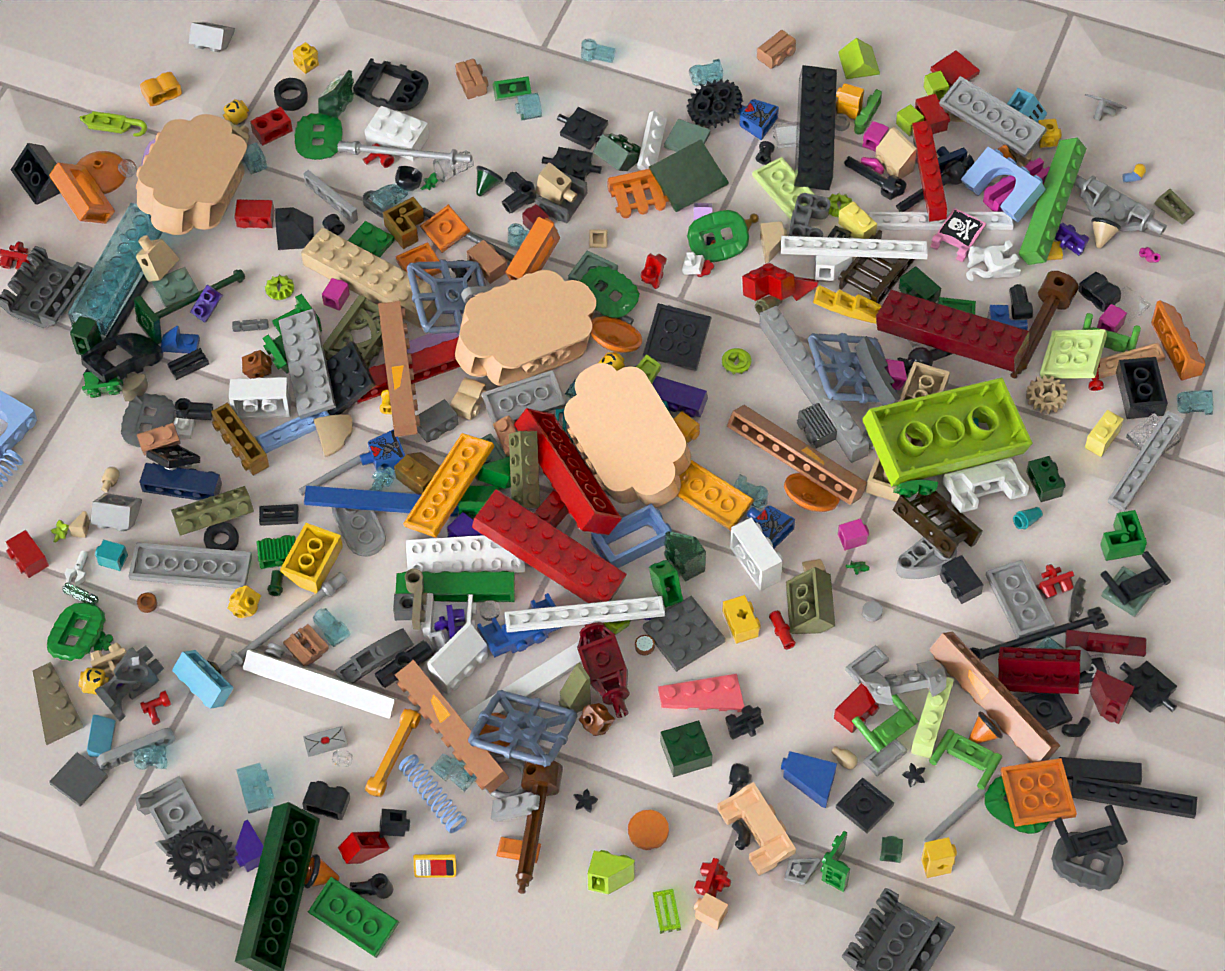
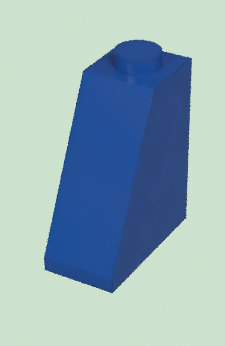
[781,751,837,808]

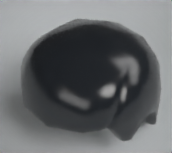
[395,166,423,191]

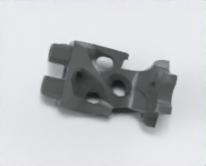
[94,646,164,721]

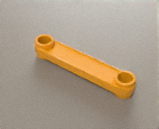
[365,708,421,797]

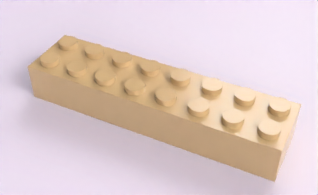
[301,227,437,329]
[866,361,950,502]

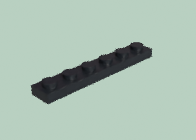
[1071,776,1197,819]

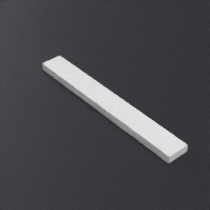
[868,212,1013,230]
[781,236,928,259]
[504,596,665,632]
[460,641,582,731]
[243,649,397,719]

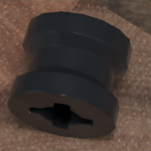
[322,214,345,235]

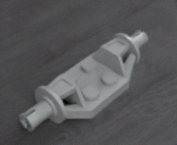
[1074,175,1167,235]

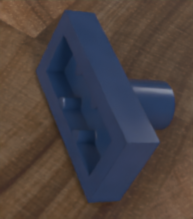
[936,146,967,174]

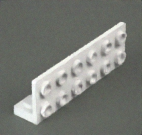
[406,535,525,573]

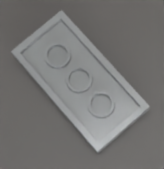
[482,370,565,427]
[985,560,1055,639]

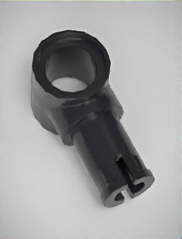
[349,873,393,899]

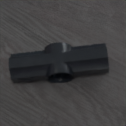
[375,640,434,688]

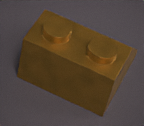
[394,452,440,494]

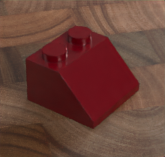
[1090,670,1134,724]

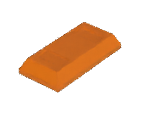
[496,837,541,863]

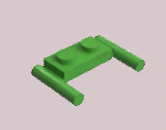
[1082,313,1141,352]
[852,694,919,753]
[929,729,1002,790]

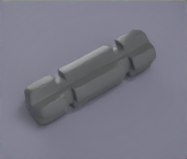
[232,319,269,332]

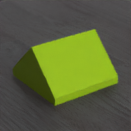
[838,37,880,79]

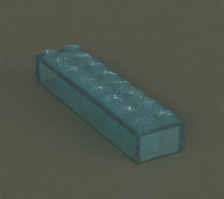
[68,203,163,336]

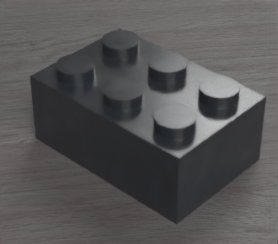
[1116,357,1168,419]

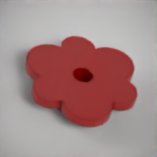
[697,260,715,277]

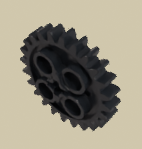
[687,79,743,128]
[166,823,235,891]

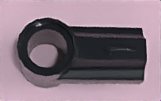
[1009,284,1033,320]
[175,398,213,420]

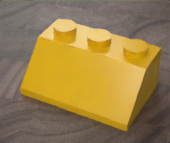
[280,523,343,593]

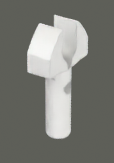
[65,551,88,586]

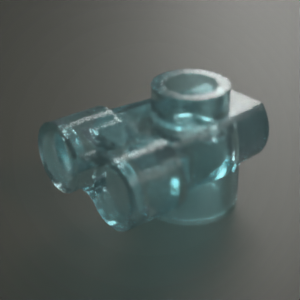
[369,465,395,491]
[134,746,167,770]

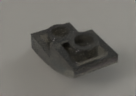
[1068,577,1087,622]

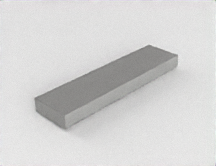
[304,170,358,224]

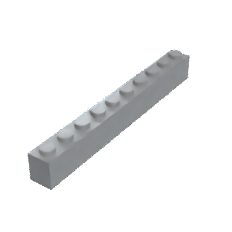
[759,306,870,463]

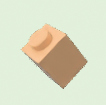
[694,893,728,930]

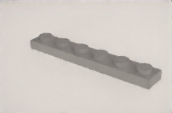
[1108,410,1184,512]

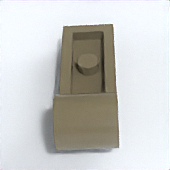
[405,569,427,630]

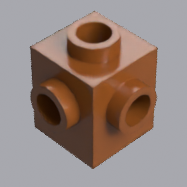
[242,350,272,379]
[578,703,615,736]

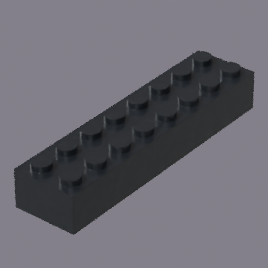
[794,65,837,190]

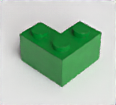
[1100,510,1147,561]

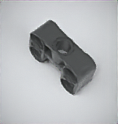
[789,193,830,237]

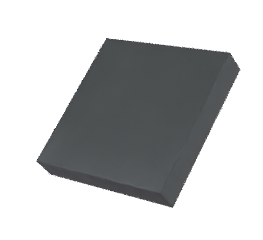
[49,752,108,807]

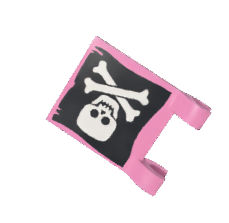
[931,208,986,262]

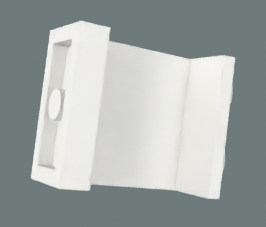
[422,593,477,638]

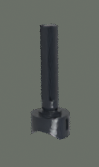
[844,156,907,200]

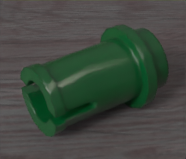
[267,570,284,596]

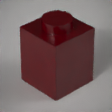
[522,204,550,230]

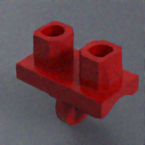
[0,241,32,270]
[641,253,667,289]
[1036,564,1075,599]
[694,858,731,898]

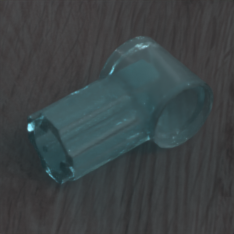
[581,38,616,63]
[507,223,529,247]
[312,608,351,647]

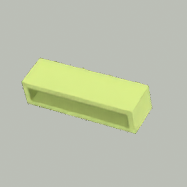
[911,677,954,759]

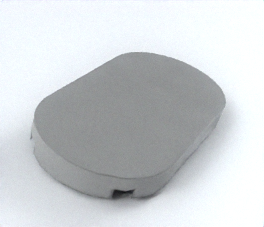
[332,507,386,557]

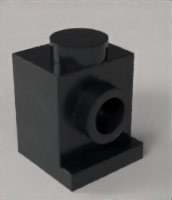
[379,809,410,838]

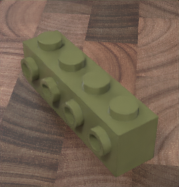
[509,431,540,510]
[171,486,254,536]

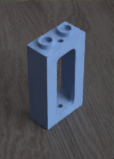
[591,503,672,568]

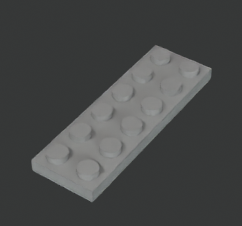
[939,76,1047,158]
[279,309,336,419]
[128,542,252,589]

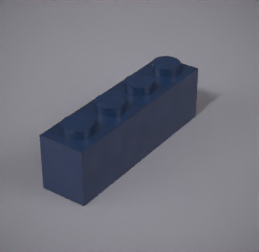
[139,463,222,501]

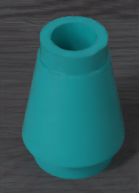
[1013,507,1043,529]

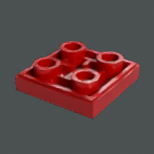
[930,50,980,88]

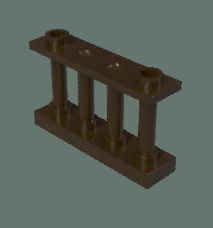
[838,230,915,304]
[892,491,983,559]

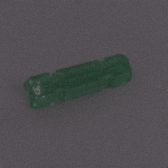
[62,582,99,606]

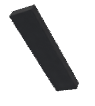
[1059,757,1142,785]

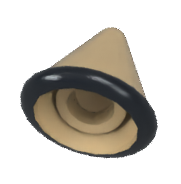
[1091,217,1121,248]

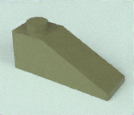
[558,662,591,713]

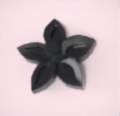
[902,763,925,788]
[573,788,598,813]

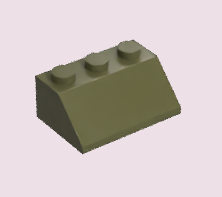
[786,567,835,634]

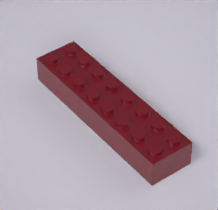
[876,289,1030,373]

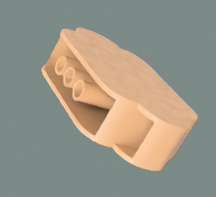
[136,114,247,235]
[455,270,596,386]
[564,363,691,507]

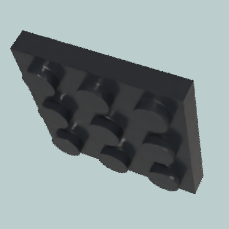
[642,303,712,371]
[327,341,376,416]

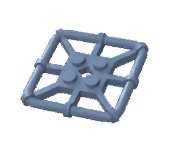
[407,259,486,335]
[808,333,897,404]
[468,690,577,767]

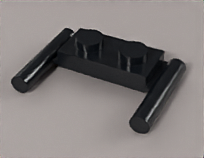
[1100,551,1171,605]
[1054,805,1128,858]

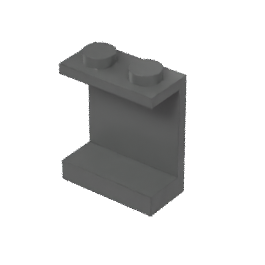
[535,172,587,223]

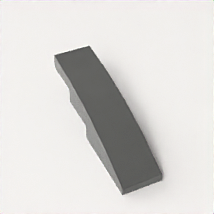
[855,336,901,406]

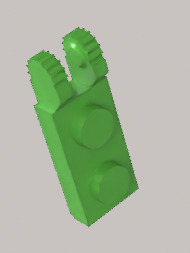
[854,89,882,134]

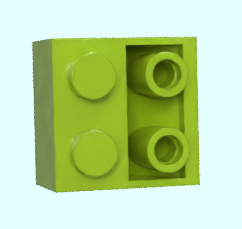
[587,850,635,895]

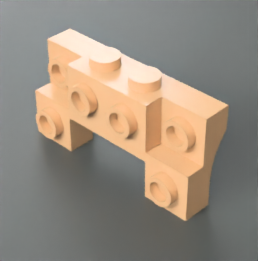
[717,782,796,876]

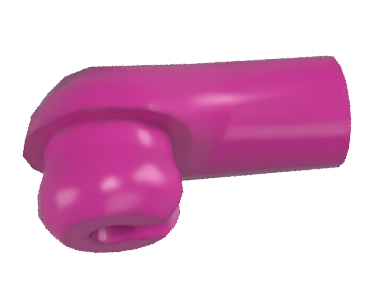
[861,157,884,175]
[1139,247,1161,263]

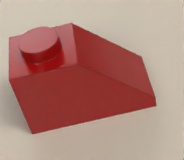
[338,831,390,864]

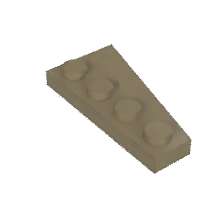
[32,662,84,745]

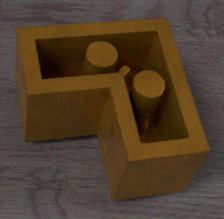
[383,196,424,249]

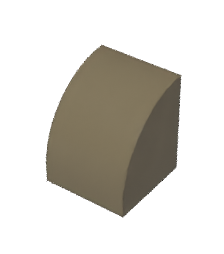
[122,373,148,401]

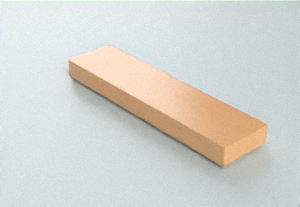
[1098,343,1166,379]

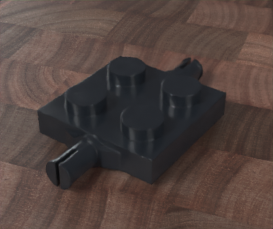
[557,107,608,150]
[541,147,602,181]
[1120,661,1177,713]

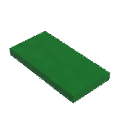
[308,877,399,958]

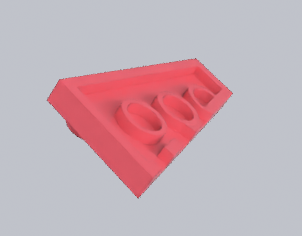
[658,674,744,712]

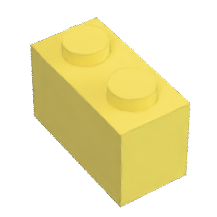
[838,201,877,239]
[1085,410,1124,457]

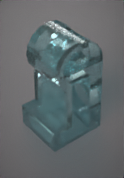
[689,59,723,86]
[1177,390,1213,415]
[734,474,768,508]

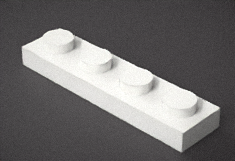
[637,110,667,170]

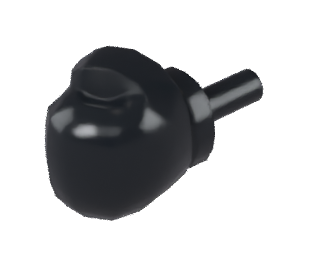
[728,763,752,797]

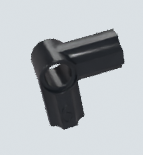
[502,171,536,214]

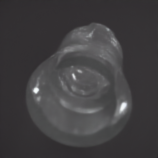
[433,150,474,182]

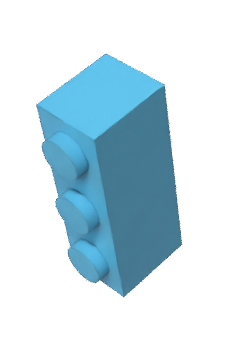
[172,650,234,709]

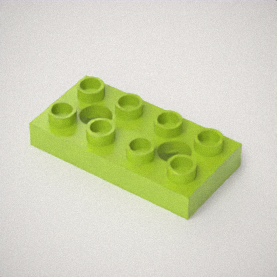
[862,378,1033,487]

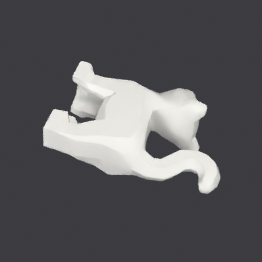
[966,240,1021,281]

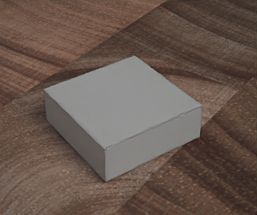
[428,629,450,653]

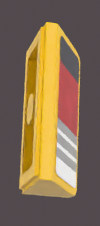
[413,854,457,878]

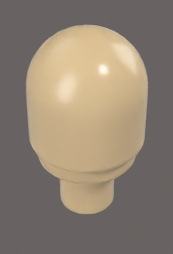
[101,467,120,492]
[831,746,858,769]

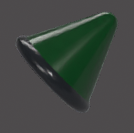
[476,166,503,196]

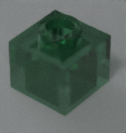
[880,836,903,863]

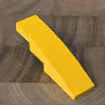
[813,285,882,324]

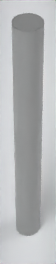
[298,453,364,496]
[924,789,986,842]

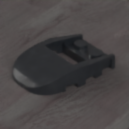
[353,58,429,111]
[81,333,163,383]

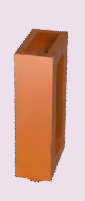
[49,162,115,224]
[505,217,560,281]

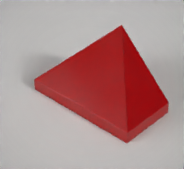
[792,276,819,301]

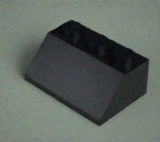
[10,143,61,205]

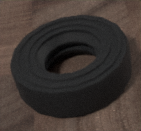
[204,522,239,551]

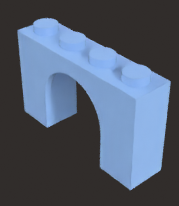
[961,147,1046,222]
[0,390,37,461]

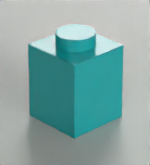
[95,539,128,571]

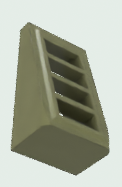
[1154,188,1195,225]

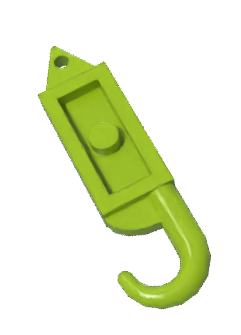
[79,111,147,137]

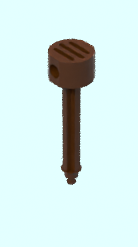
[1010,271,1079,379]
[515,761,563,894]

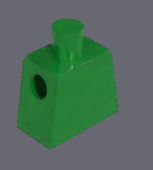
[649,560,684,608]

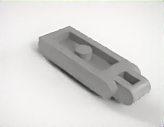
[491,792,540,822]

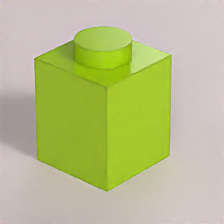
[923,71,949,100]
[896,104,924,137]

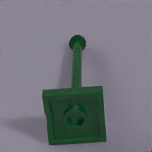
[134,269,245,344]

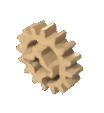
[1026,375,1068,414]

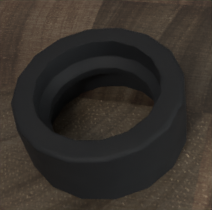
[274,78,308,111]

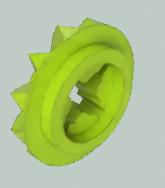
[827,192,852,217]
[265,274,294,300]
[722,348,751,375]

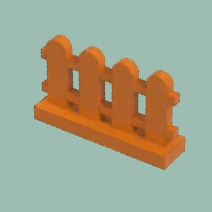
[607,169,669,218]

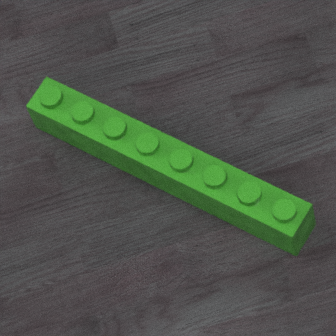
[1019,137,1087,265]

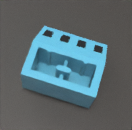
[1007,88,1047,123]

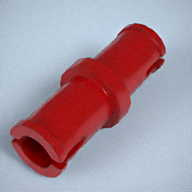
[769,610,796,650]

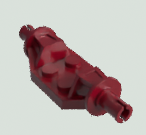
[577,622,630,718]

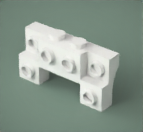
[942,458,1029,513]

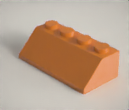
[1151,300,1206,381]

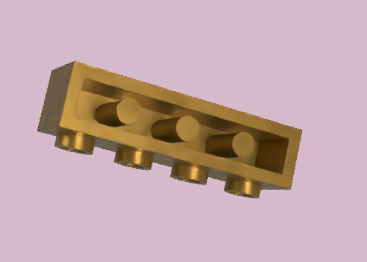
[211,402,269,476]

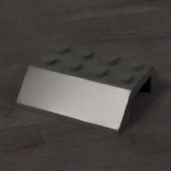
[0,246,93,328]
[842,888,955,971]

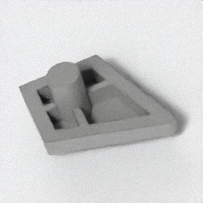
[784,858,821,885]

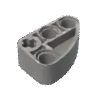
[896,537,957,579]

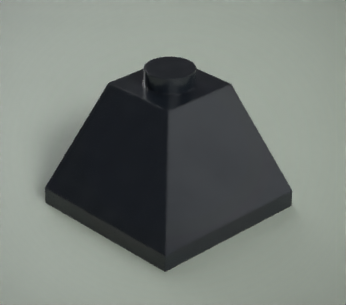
[275,207,314,250]

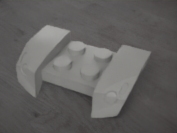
[859,660,946,705]
[136,776,211,858]

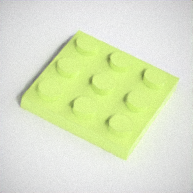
[1040,329,1107,379]

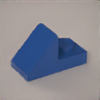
[161,326,200,353]

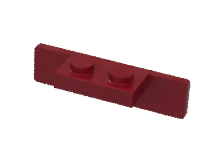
[1065,630,1146,657]

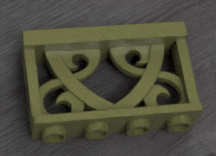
[323,294,383,368]

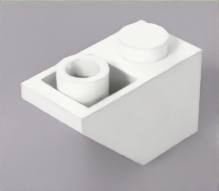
[815,255,853,281]

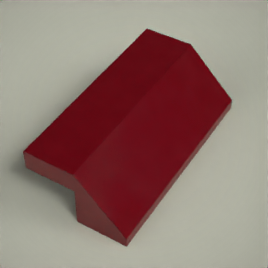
[998,647,1081,694]

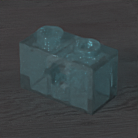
[236,763,274,814]

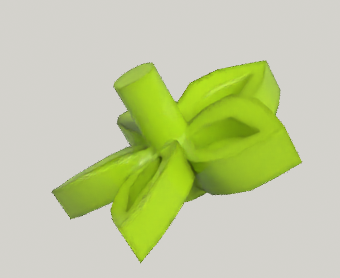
[51,520,69,543]

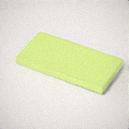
[752,157,821,220]

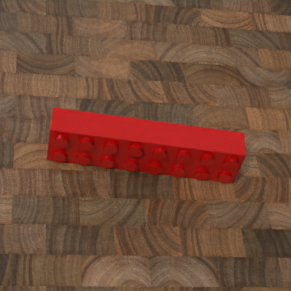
[514,408,622,535]
[472,489,627,603]

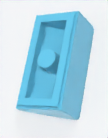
[87,715,116,757]

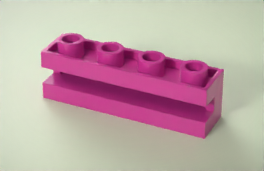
[983,157,1050,212]

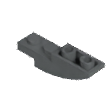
[335,628,414,684]

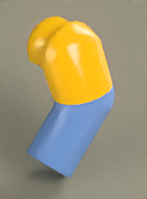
[1123,164,1146,182]

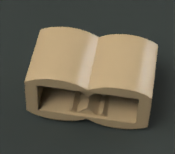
[450,377,487,420]

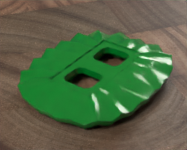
[294,113,342,160]
[687,210,749,263]
[580,266,640,318]
[47,603,106,661]
[985,775,1050,834]

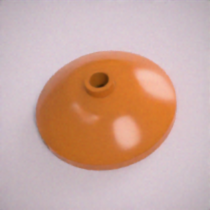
[76,151,127,194]
[590,316,642,353]
[784,473,840,512]

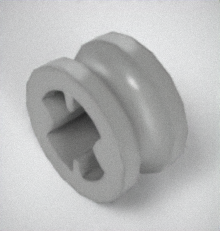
[264,643,285,660]

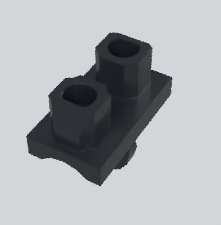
[725,705,764,740]

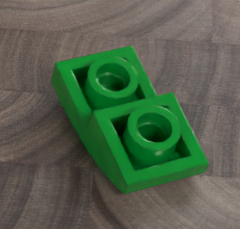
[893,480,938,498]

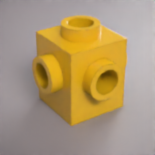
[293,42,319,74]
[1038,119,1062,148]
[227,585,262,618]

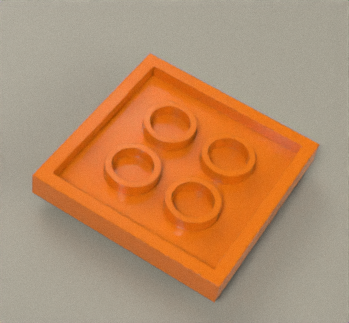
[1000,758,1077,827]

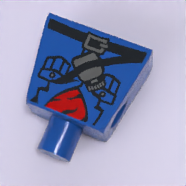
[736,99,779,140]
[359,429,405,472]
[747,506,795,549]

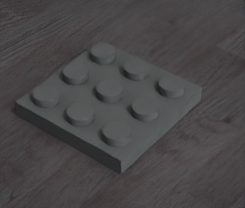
[643,595,726,672]

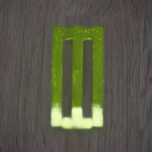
[653,889,681,934]

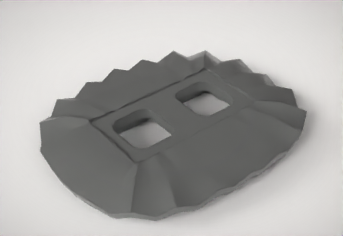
[121,393,175,447]
[1051,832,1124,891]

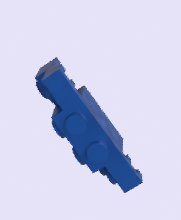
[477,593,562,658]

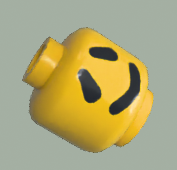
[223,99,249,125]
[598,352,625,371]
[78,667,109,695]

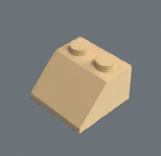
[875,127,917,179]

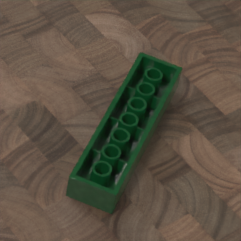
[235,802,320,971]

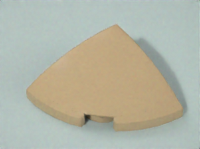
[313,415,353,457]

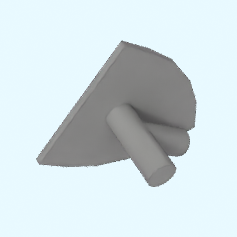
[1085,94,1127,120]

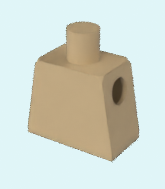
[535,163,577,205]
[136,235,180,282]

